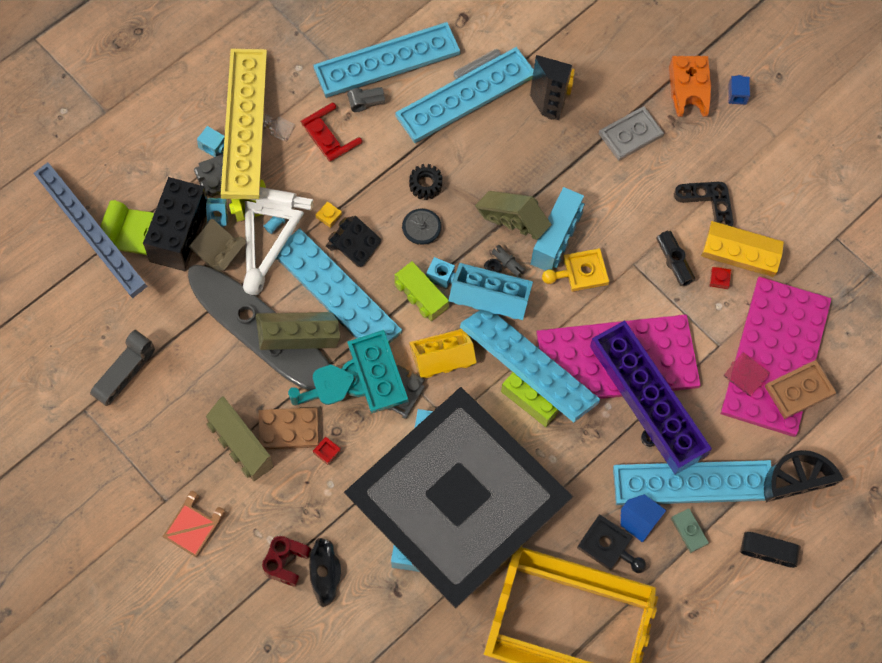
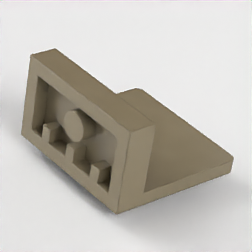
[189,219,247,271]

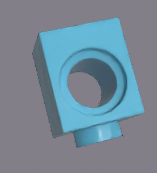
[197,126,225,157]
[206,198,228,227]
[426,257,456,289]

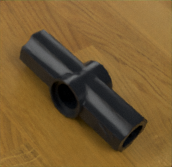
[656,230,696,287]

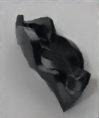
[309,538,341,607]

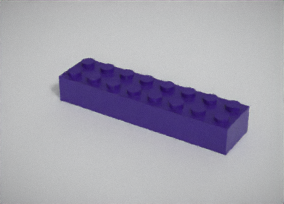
[590,320,712,475]

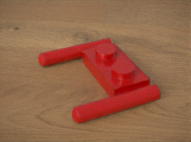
[300,102,362,162]

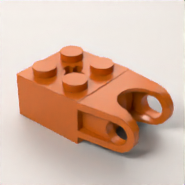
[669,56,711,117]

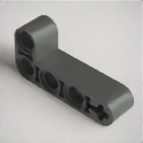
[90,330,155,406]

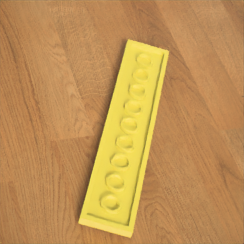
[221,49,267,199]

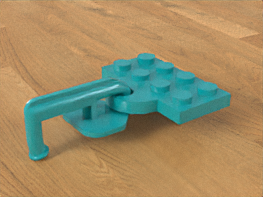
[288,330,409,414]

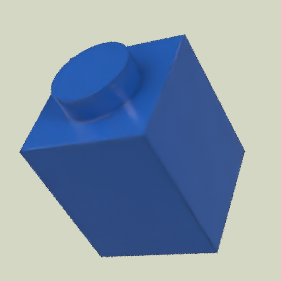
[728,75,750,105]

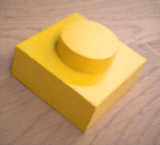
[316,201,342,228]

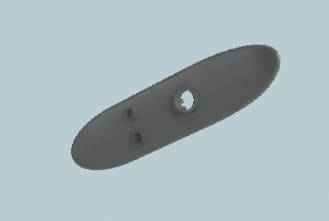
[188,265,330,391]

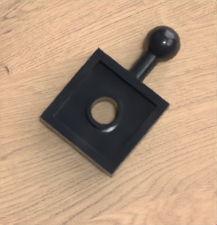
[577,514,647,573]

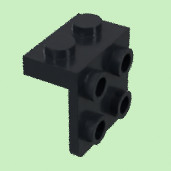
[326,216,381,267]

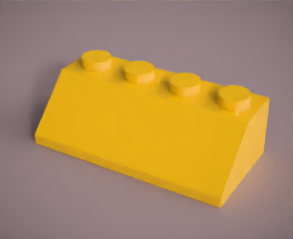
[701,221,784,277]

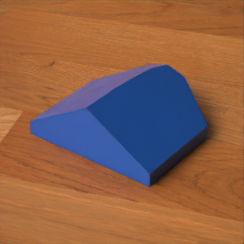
[621,494,666,543]

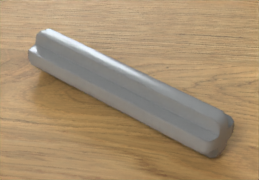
[454,49,501,79]

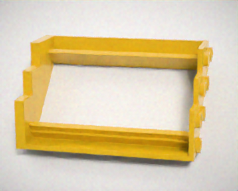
[483,547,658,663]

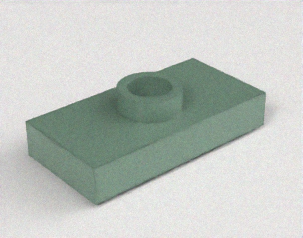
[671,509,709,553]

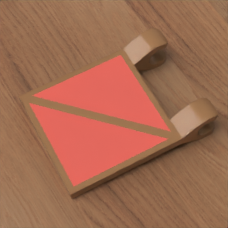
[162,491,226,558]

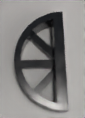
[764,450,844,503]

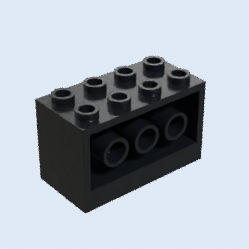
[143,177,208,271]

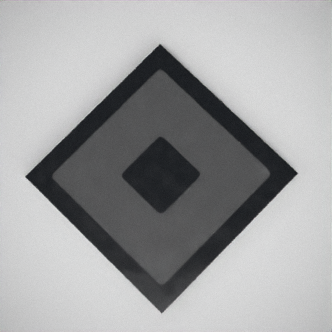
[344,387,573,609]

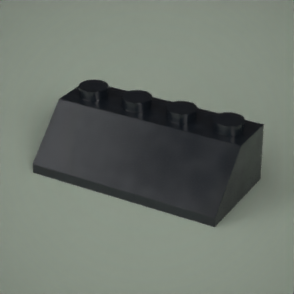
[530,55,572,120]

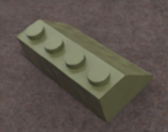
[256,312,340,350]
[206,396,273,481]

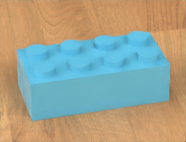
[531,187,585,270]
[449,263,533,320]

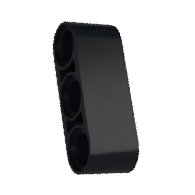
[740,532,801,568]

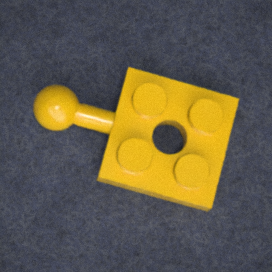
[542,248,609,292]

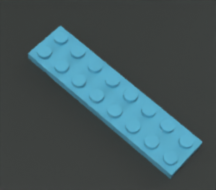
[313,22,460,98]
[395,47,534,143]
[276,228,402,344]
[460,310,600,422]
[613,460,771,505]

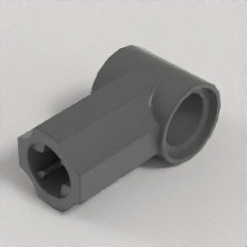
[347,87,385,112]

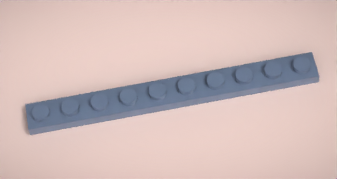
[33,162,148,298]

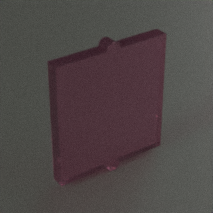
[723,352,770,397]

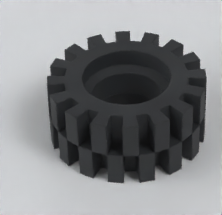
[409,164,443,200]

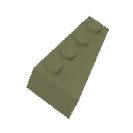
[475,191,552,240]

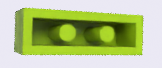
[394,261,449,322]
[501,372,559,427]

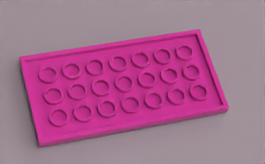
[720,276,832,437]
[536,314,701,399]

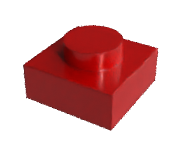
[709,267,731,289]
[313,436,341,465]

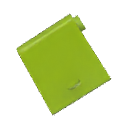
[100,200,154,255]

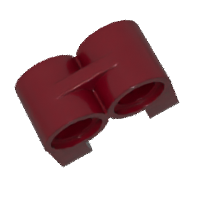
[262,536,312,587]

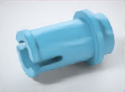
[263,217,286,234]

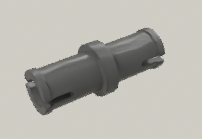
[491,245,526,278]

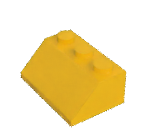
[409,329,476,378]

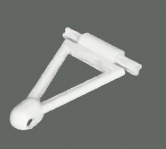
[243,187,314,295]

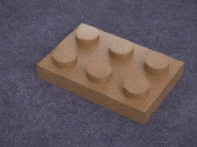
[765,360,836,420]
[259,408,319,450]

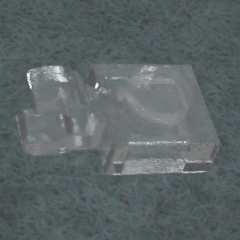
[263,114,295,142]

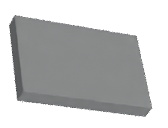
[598,106,664,161]

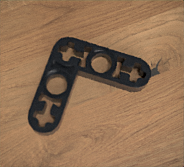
[674,181,733,227]

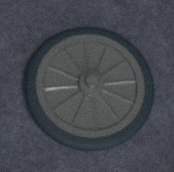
[402,208,441,245]

